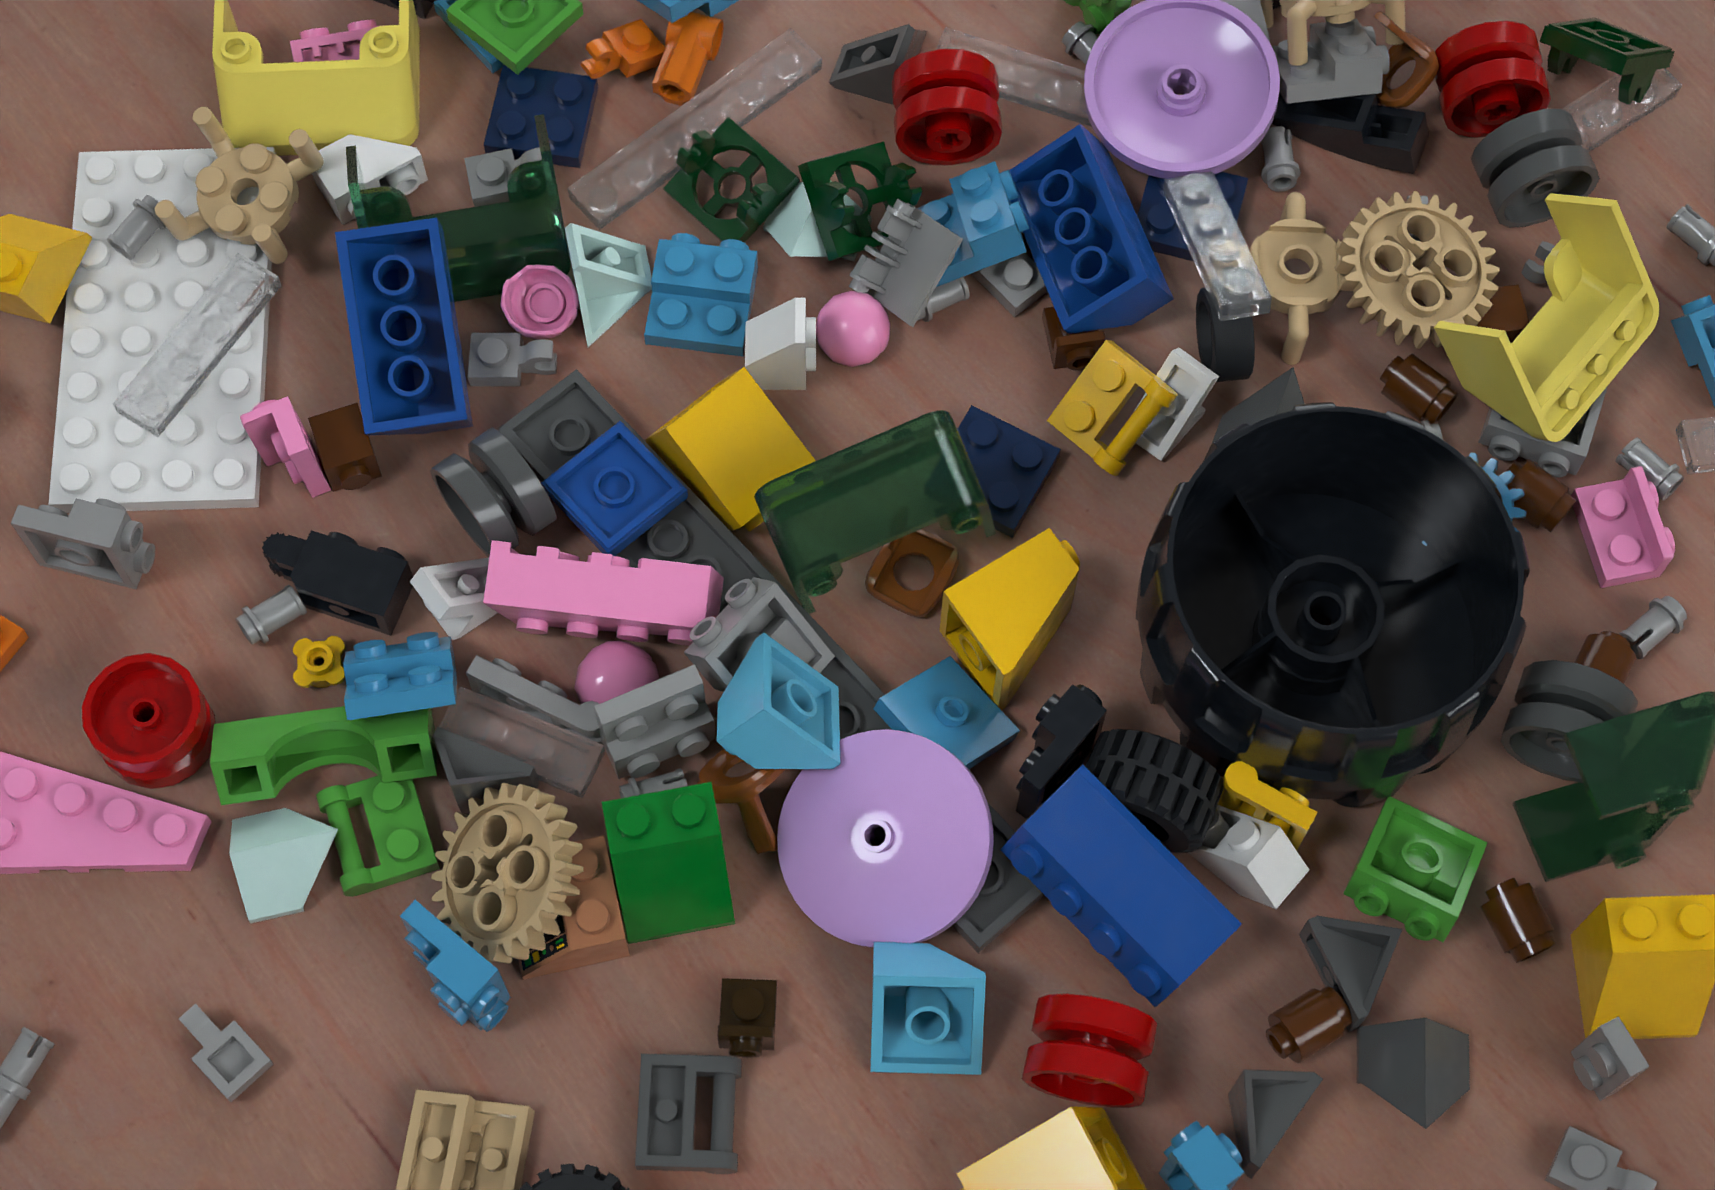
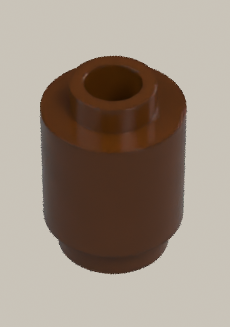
[1380,353,1458,424]
[1499,459,1577,533]
[1574,631,1636,684]
[1480,878,1556,963]
[1266,986,1352,1063]

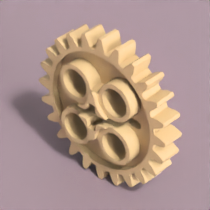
[1334,191,1499,349]
[431,783,583,964]

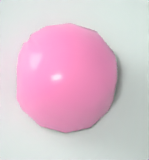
[500,265,579,340]
[816,291,890,367]
[574,640,659,704]

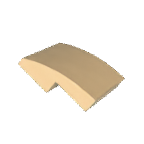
[396,1089,535,1190]

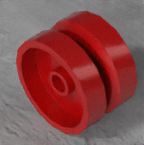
[1435,21,1551,138]
[892,49,1002,165]
[82,653,216,789]
[1022,994,1157,1108]

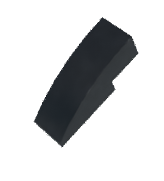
[1271,92,1429,174]

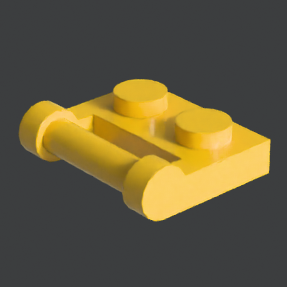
[1047,340,1178,476]
[1218,761,1318,850]

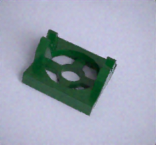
[1540,18,1675,105]
[663,117,800,243]
[798,142,922,261]

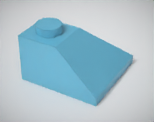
[717,633,840,769]
[871,942,986,1075]

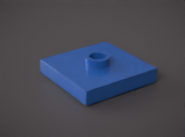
[541,421,688,556]

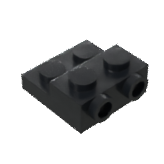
[1016,684,1107,820]

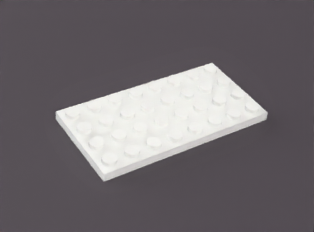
[48,147,276,513]

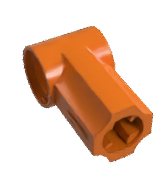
[652,12,724,106]

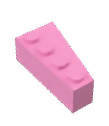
[483,540,723,646]

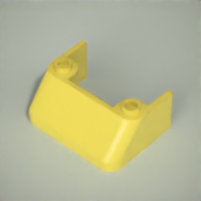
[212,0,420,156]
[1434,193,1659,442]

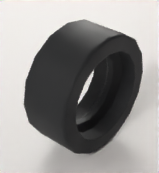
[1196,284,1255,382]

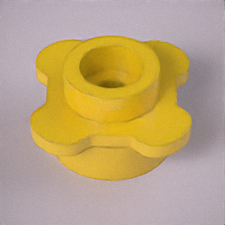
[293,636,346,688]

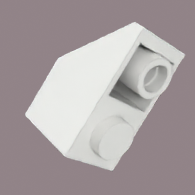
[312,134,428,225]
[745,298,816,390]
[1189,805,1309,909]

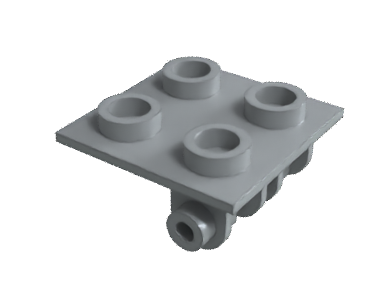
[849,199,963,327]

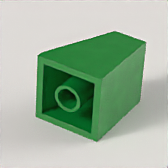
[601,782,735,944]

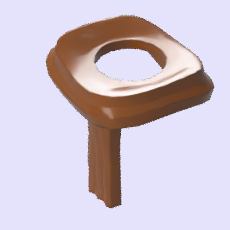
[1374,11,1439,108]
[865,505,959,617]
[697,749,786,854]

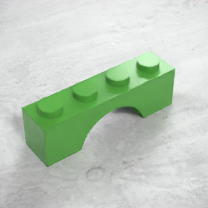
[210,706,437,805]

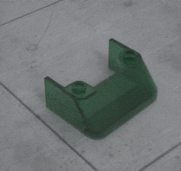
[346,114,571,302]
[754,410,996,614]
[1513,691,1715,882]

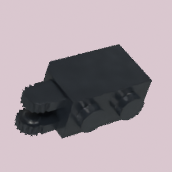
[262,530,413,636]

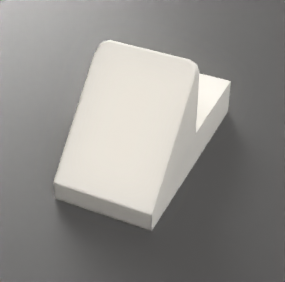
[1132,347,1220,461]
[410,558,498,640]

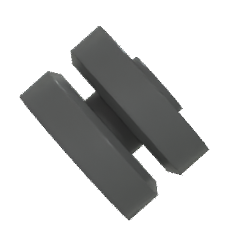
[1471,109,1600,227]
[430,427,557,558]
[1501,660,1638,783]

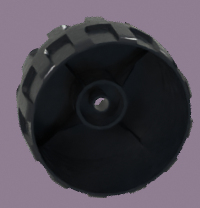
[1136,402,1530,807]

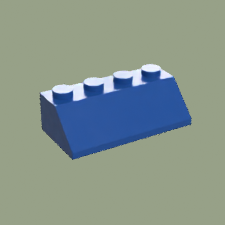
[1009,124,1174,334]
[335,218,473,436]
[1000,765,1242,1008]

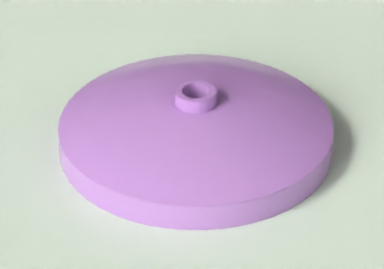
[1084,0,1280,180]
[777,730,994,948]

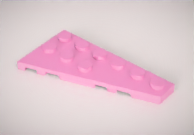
[0,751,211,874]

